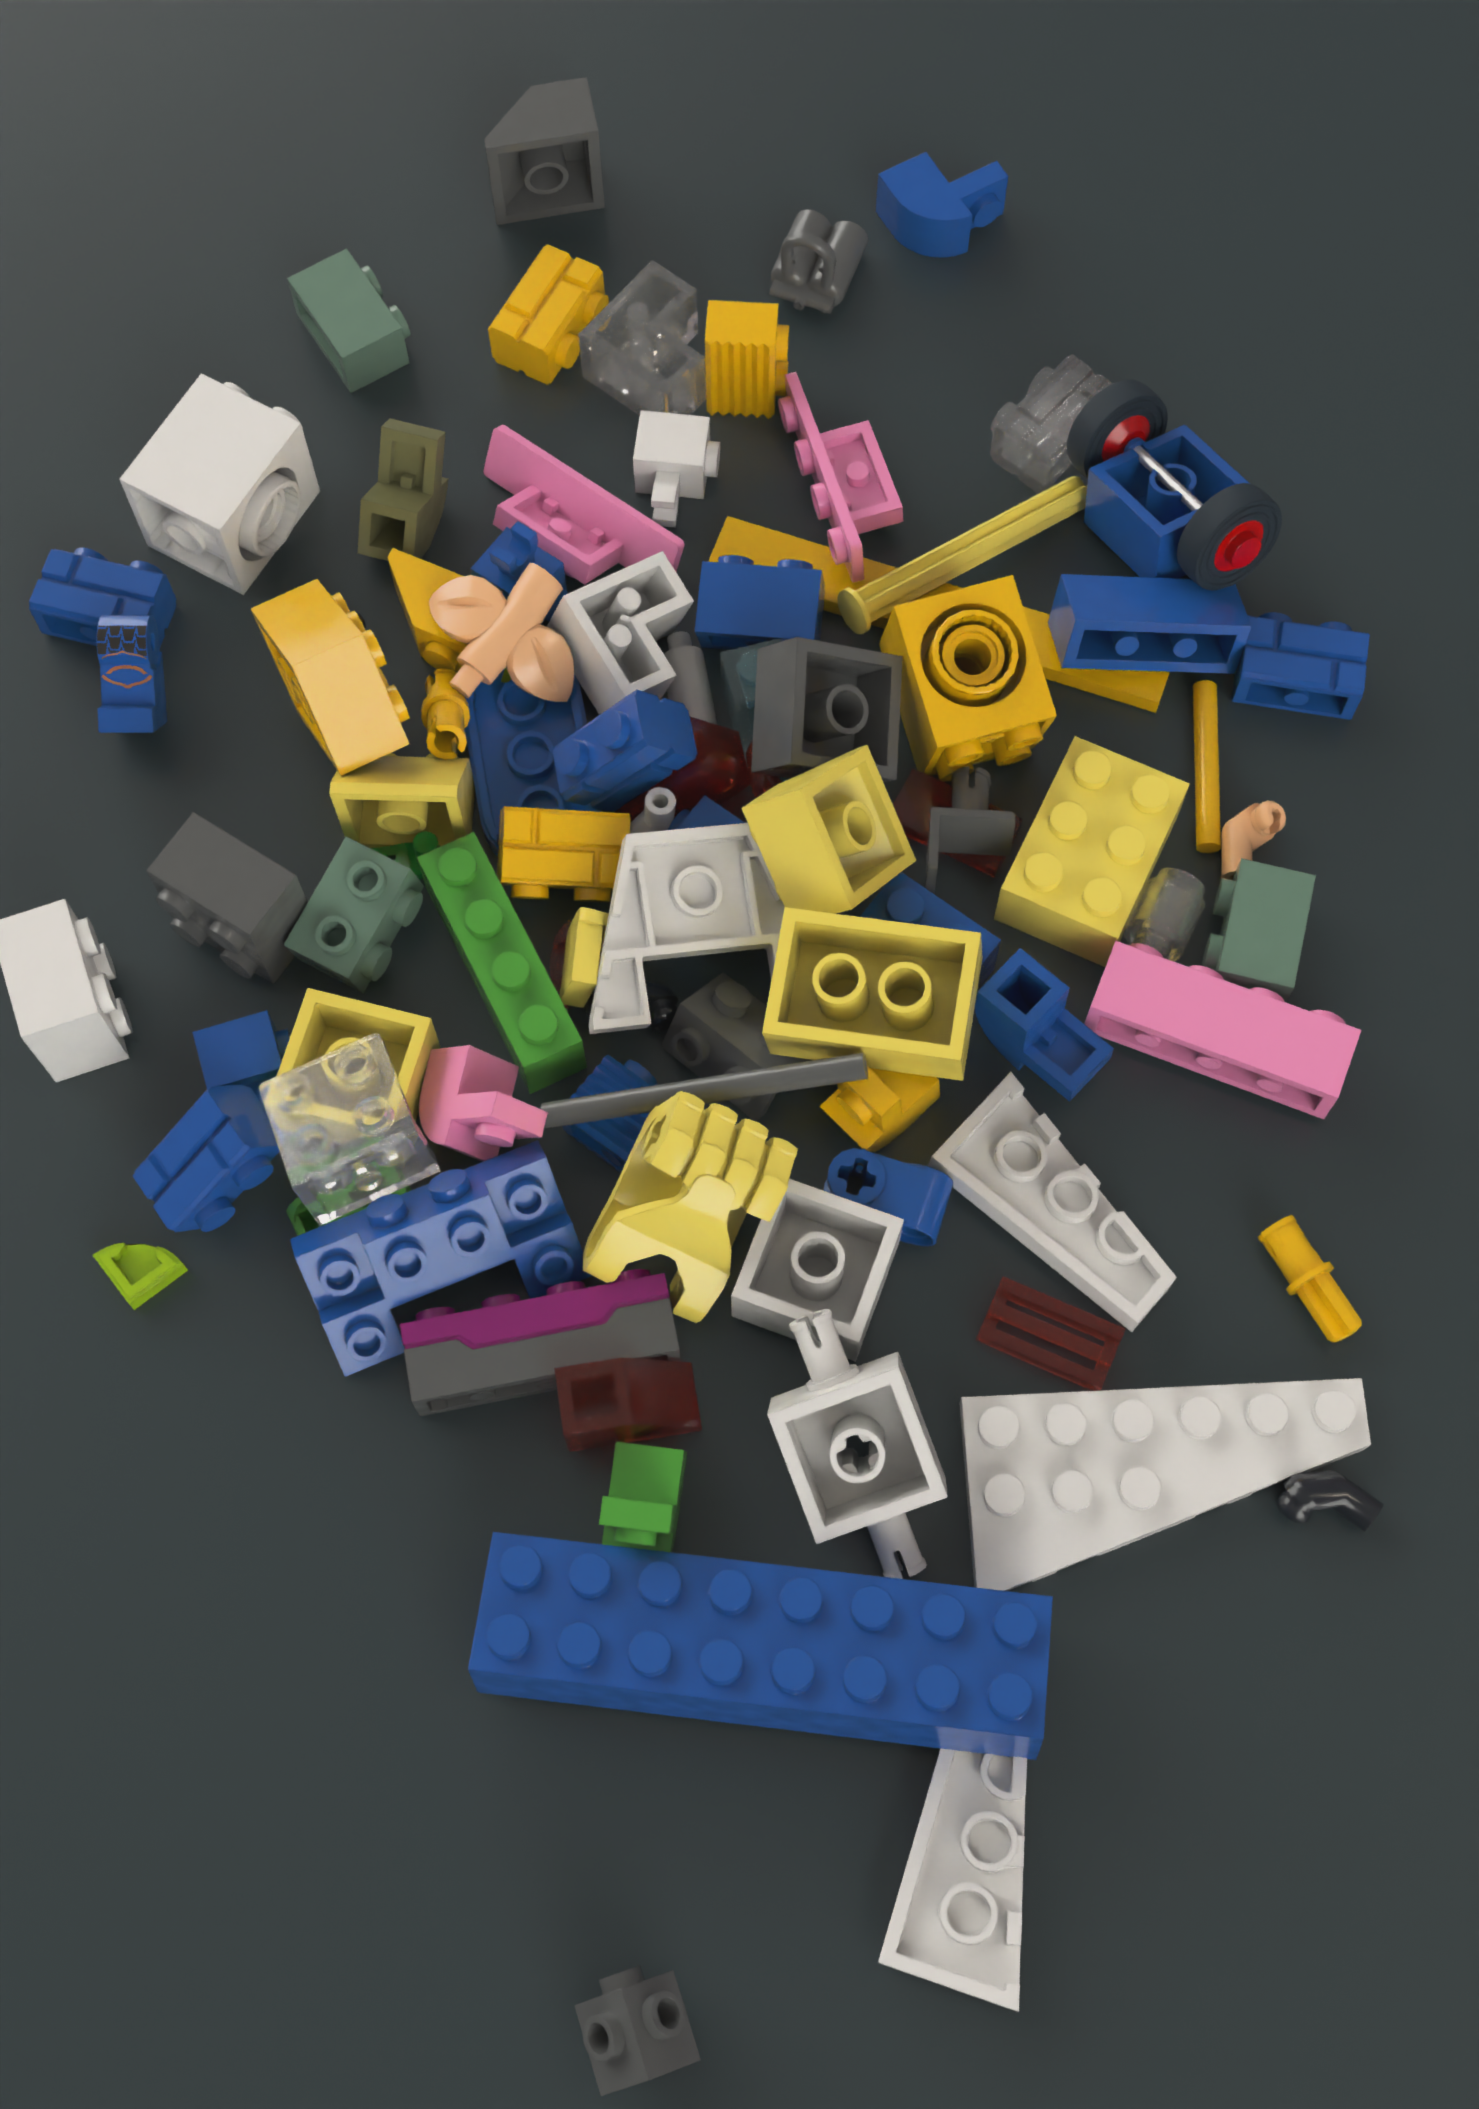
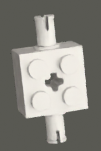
[767,1309,948,1579]

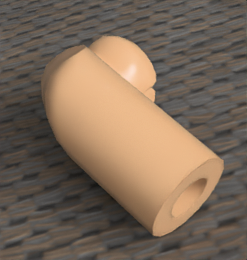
[1221,800,1286,880]

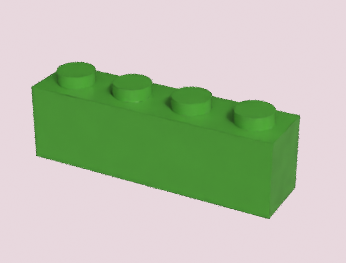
[417,832,587,1094]

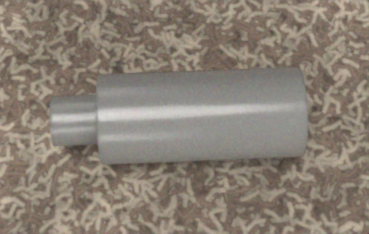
[664,631,720,751]

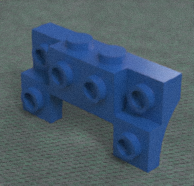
[290,1140,592,1377]

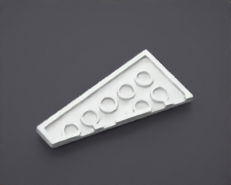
[959,1378,1371,1591]

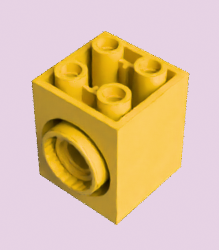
[879,575,1057,782]

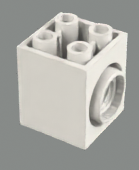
[119,373,320,595]

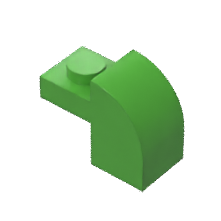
[599,1441,687,1552]

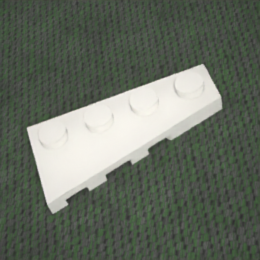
[928,1072,1177,1332]

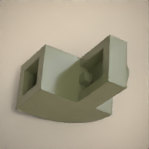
[357,418,449,561]

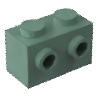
[284,836,424,993]

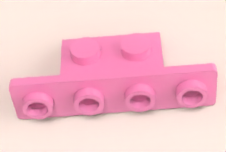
[778,372,903,583]
[483,425,685,585]

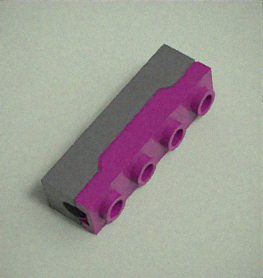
[400,1269,681,1416]

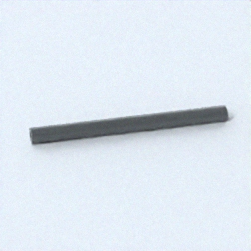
[541,1052,868,1129]

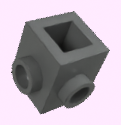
[574,1965,701,2096]

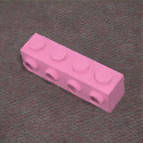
[1084,941,1361,1119]

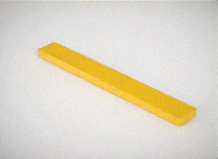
[708,516,1170,713]

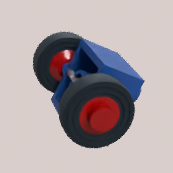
[1067,380,1282,591]

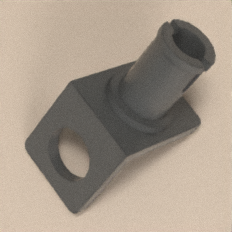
[925,766,1015,894]

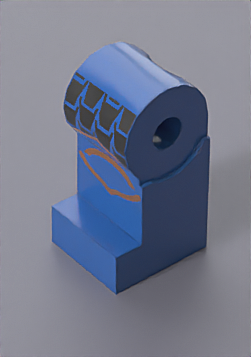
[96,615,167,733]

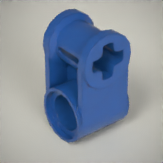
[823,1148,953,1246]

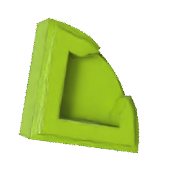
[92,1243,188,1310]

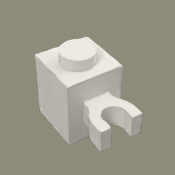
[633,410,720,528]

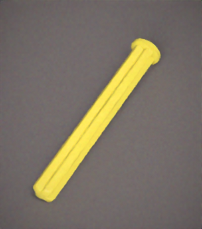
[838,476,1087,635]

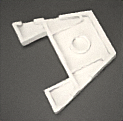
[588,823,785,1034]

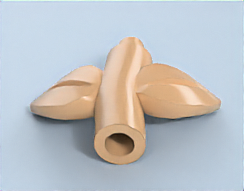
[429,563,574,702]

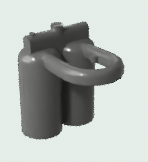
[769,209,869,314]

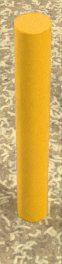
[1193,680,1221,853]

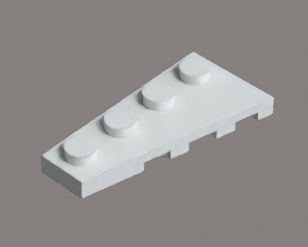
[878,1749,1027,2012]

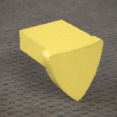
[560,907,609,1008]

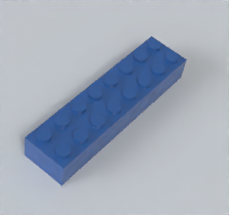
[468,1532,1053,1760]

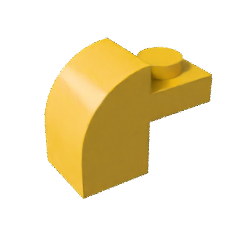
[820,1053,940,1153]

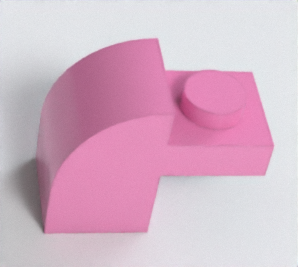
[419,1045,548,1162]

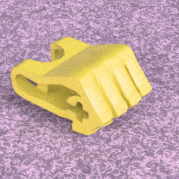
[583,1091,798,1323]

